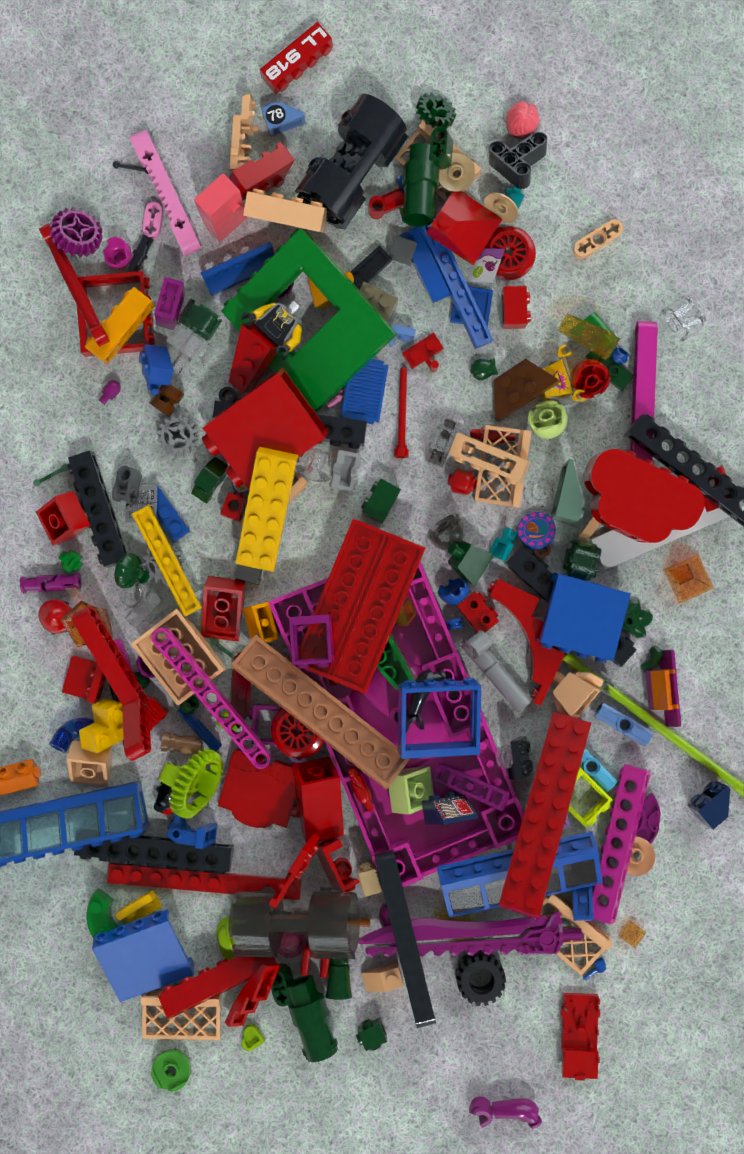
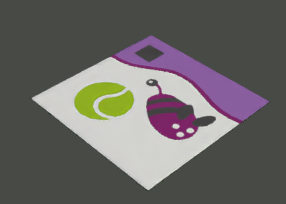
[466,248,505,283]

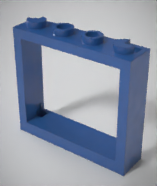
[398,678,481,759]

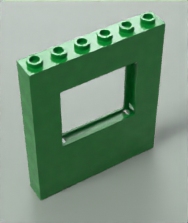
[221,228,398,413]

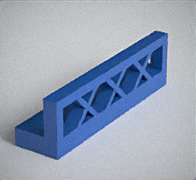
[201,242,275,296]

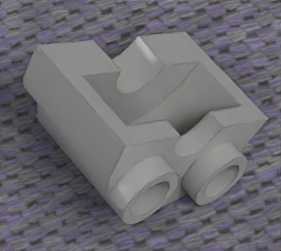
[328,450,361,492]

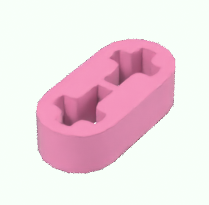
[142,202,164,240]

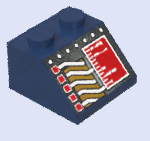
[422,791,478,825]

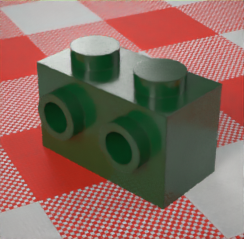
[361,478,401,524]

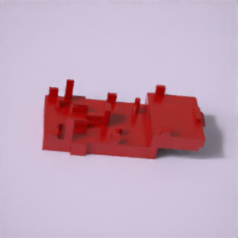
[560,993,600,1081]

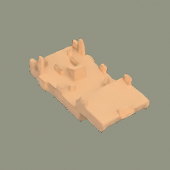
[229,94,259,173]

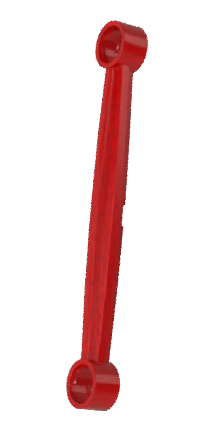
[39,223,110,347]

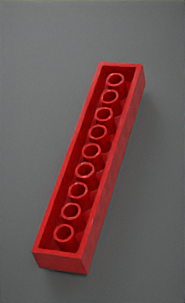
[499,712,591,919]

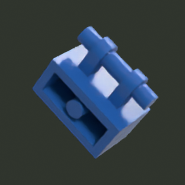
[139,344,174,395]

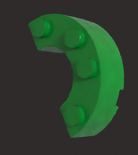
[86,888,119,937]

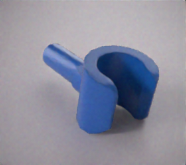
[583,957,606,981]

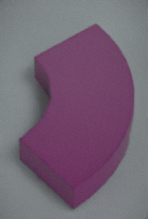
[636,793,661,844]

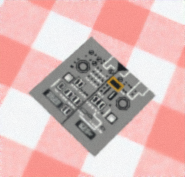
[125,485,157,523]

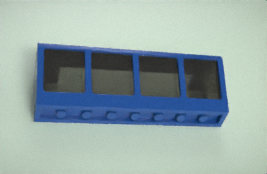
[437,831,603,918]

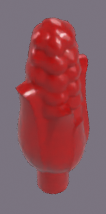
[470,427,516,444]
[348,767,374,812]

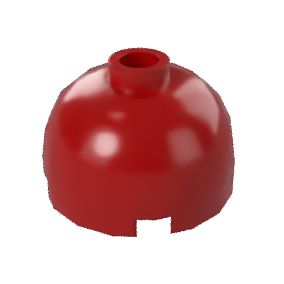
[571,359,610,399]

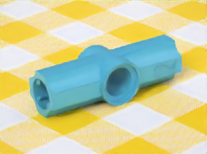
[580,749,617,793]

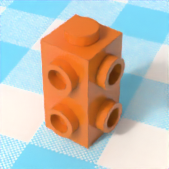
[0,759,42,795]

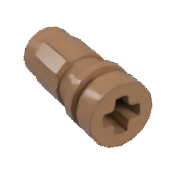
[161,732,202,754]

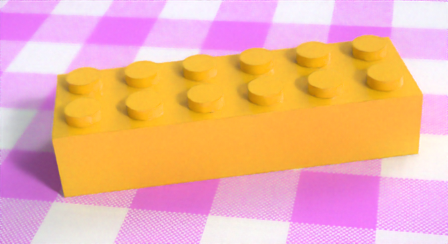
[236,447,298,572]

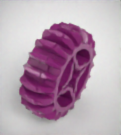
[50,207,103,259]

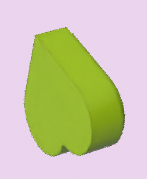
[241,1024,266,1051]

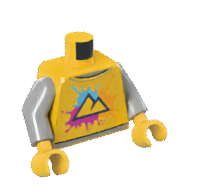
[539,345,586,406]

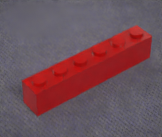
[158,941,277,1019]

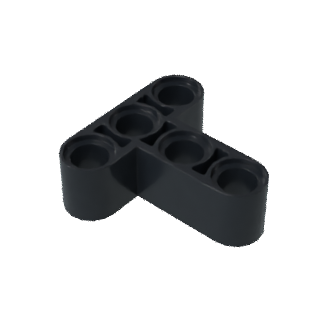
[489,132,547,189]

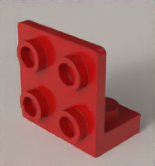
[62,656,106,704]

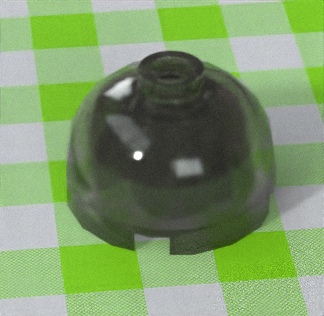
[427,514,466,550]

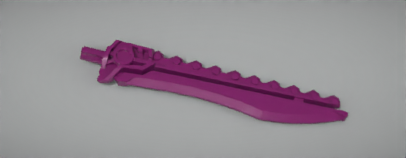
[358,911,582,958]

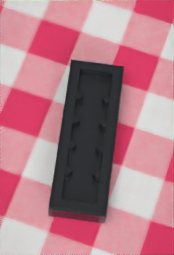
[350,245,392,290]

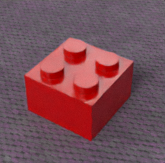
[36,491,91,546]

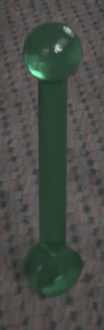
[33,464,69,486]
[210,638,235,660]

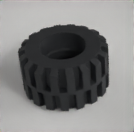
[455,950,506,1006]

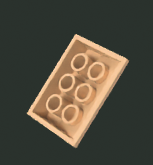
[243,189,327,233]
[131,608,227,706]

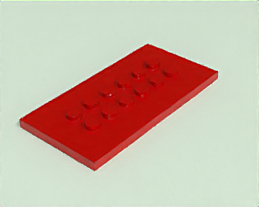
[297,518,426,694]

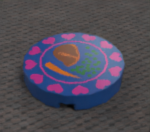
[517,512,556,549]

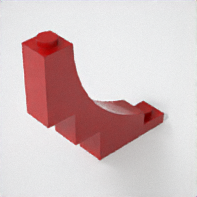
[487,579,565,706]

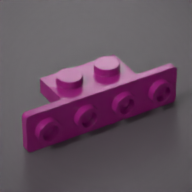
[645,649,681,727]

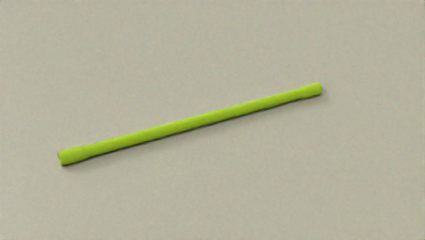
[562,653,744,797]

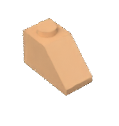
[361,961,404,992]

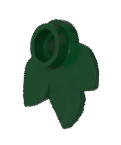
[622,600,653,638]

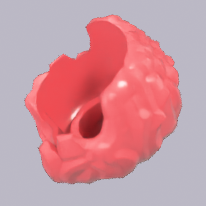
[505,101,539,139]

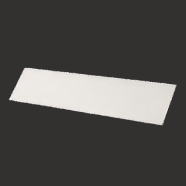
[591,489,742,570]

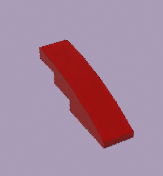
[224,963,280,1027]

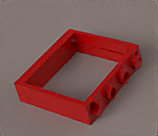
[77,271,155,357]

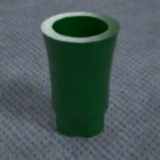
[325,953,352,1000]

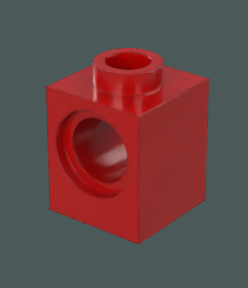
[220,491,248,522]

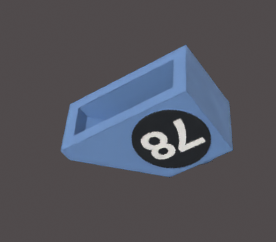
[261,102,306,136]

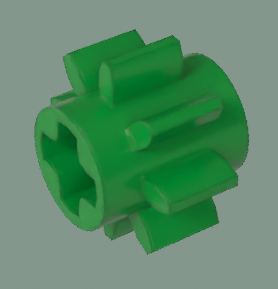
[58,549,83,573]

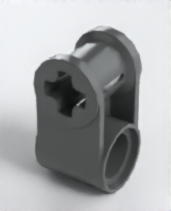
[112,466,142,504]

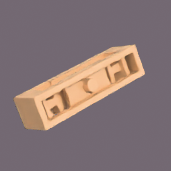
[448,432,531,485]

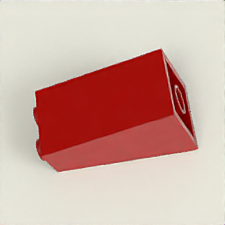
[292,757,344,843]

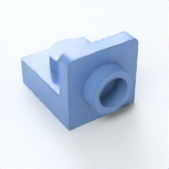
[389,324,416,347]

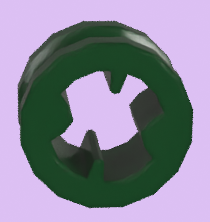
[179,695,199,715]

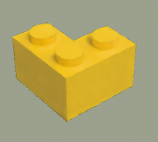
[79,698,123,753]

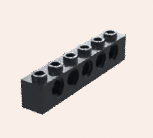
[67,450,127,568]

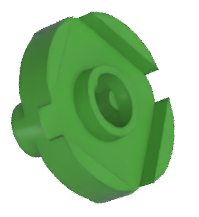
[151,1049,191,1092]

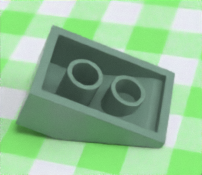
[550,459,585,524]

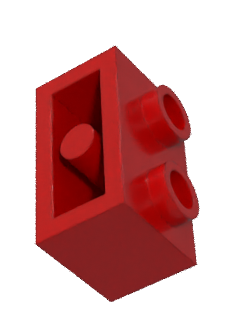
[502,286,531,329]
[456,591,499,633]

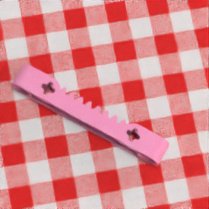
[129,130,202,256]

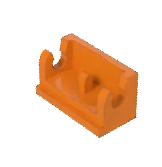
[650,669,679,710]

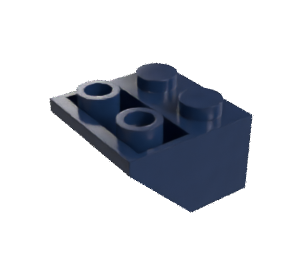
[688,781,730,830]

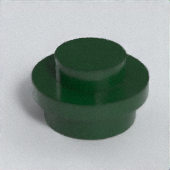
[134,672,150,690]

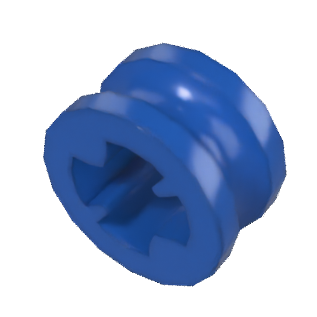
[446,618,464,630]

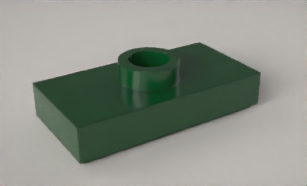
[598,353,635,392]

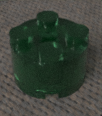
[177,299,222,341]
[563,539,601,582]

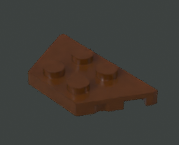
[494,359,561,422]

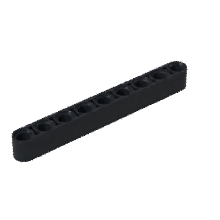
[374,850,436,1029]

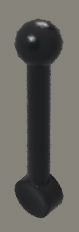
[113,161,149,174]

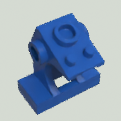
[166,814,218,849]

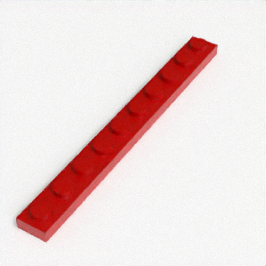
[107,862,302,900]

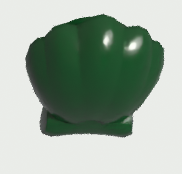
[470,358,498,380]

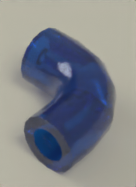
[48,717,94,753]

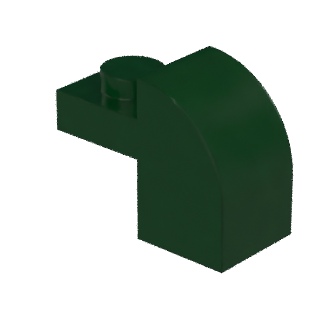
[191,457,229,504]

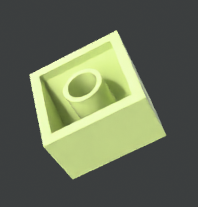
[389,766,434,815]

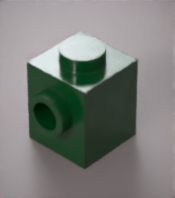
[356,1017,387,1051]

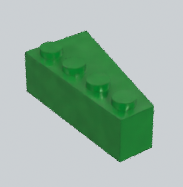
[377,633,416,691]

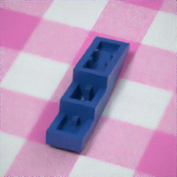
[400,227,450,303]

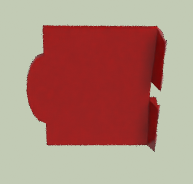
[217,748,296,828]

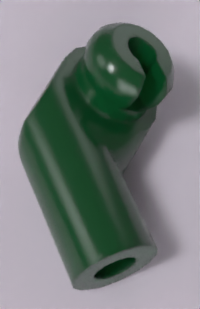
[640,646,663,673]

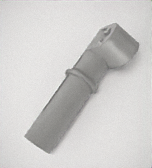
[461,630,532,712]

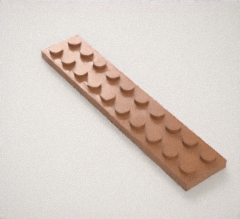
[231,635,409,790]

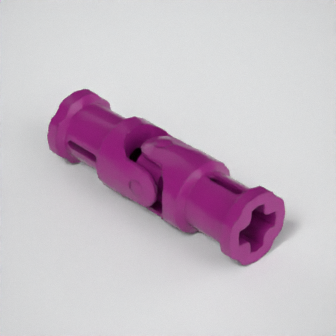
[20,572,82,594]

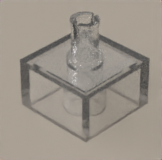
[166,322,216,376]

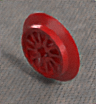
[485,226,536,280]
[271,707,324,759]

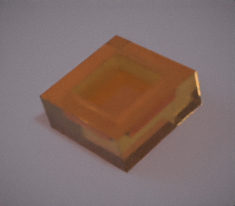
[618,919,646,948]

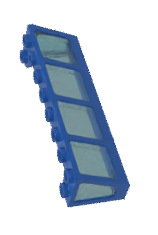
[0,780,150,867]

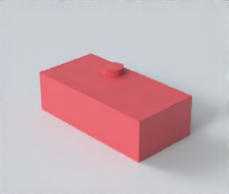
[194,173,248,242]

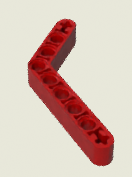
[72,606,151,761]

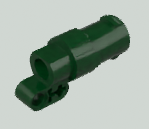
[400,126,453,227]
[271,963,338,1063]

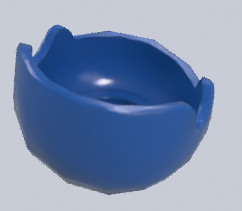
[437,578,469,605]

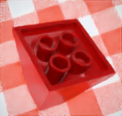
[426,191,503,265]

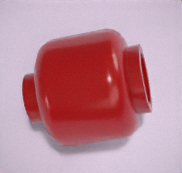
[448,469,477,495]

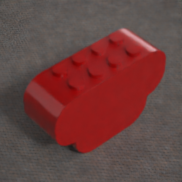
[583,449,705,543]

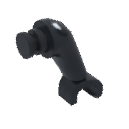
[406,669,446,733]

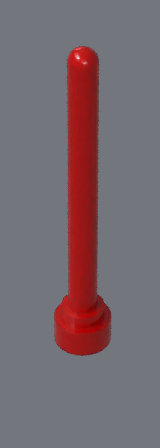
[394,367,409,458]

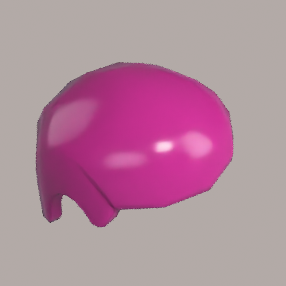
[103,236,131,269]

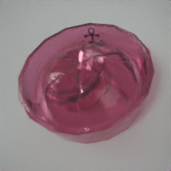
[273,924,306,958]

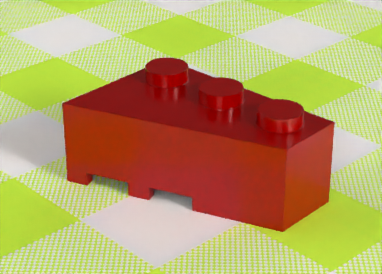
[229,142,295,201]
[228,321,278,394]

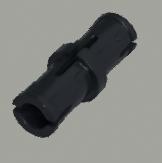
[127,235,154,272]

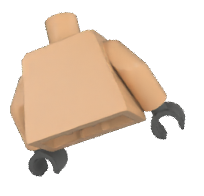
[553,671,614,720]

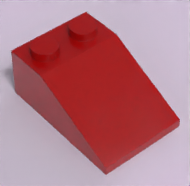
[201,576,246,642]

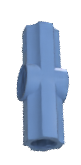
[594,702,653,747]

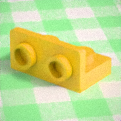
[115,889,162,924]

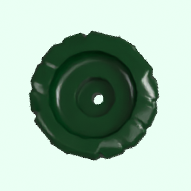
[114,553,150,589]

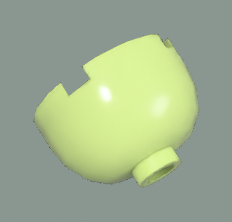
[528,400,568,439]

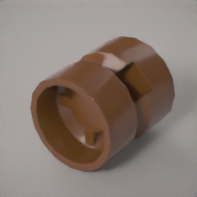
[149,384,184,417]

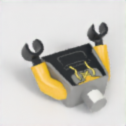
[241,300,303,360]

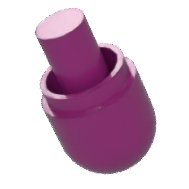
[99,380,121,405]

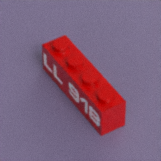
[260,21,333,94]

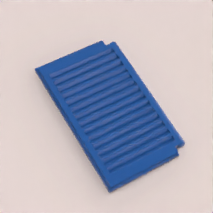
[340,359,388,425]

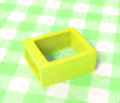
[568,767,612,828]

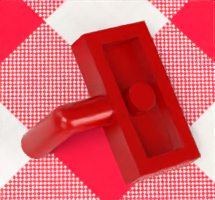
[402,333,444,372]

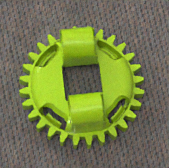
[158,748,224,819]

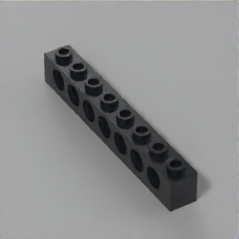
[212,401,367,449]
[625,414,744,527]
[505,546,637,667]
[74,829,234,874]

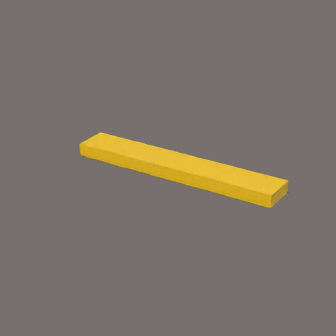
[132,505,202,617]

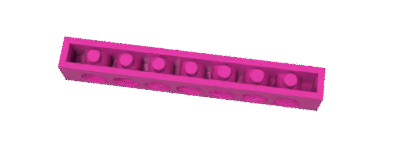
[592,764,651,924]

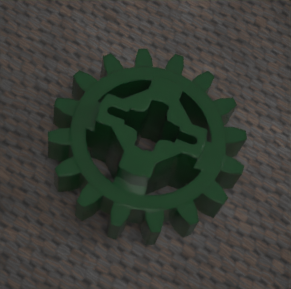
[415,92,457,129]

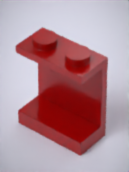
[316,838,360,893]

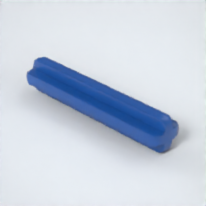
[177,708,222,751]

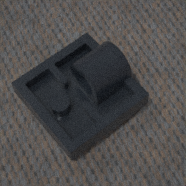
[507,736,533,781]

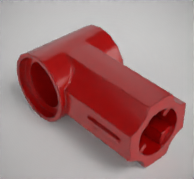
[368,188,404,220]

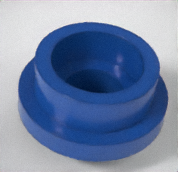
[610,346,629,364]

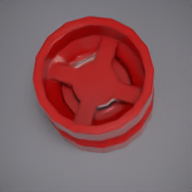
[333,857,352,880]

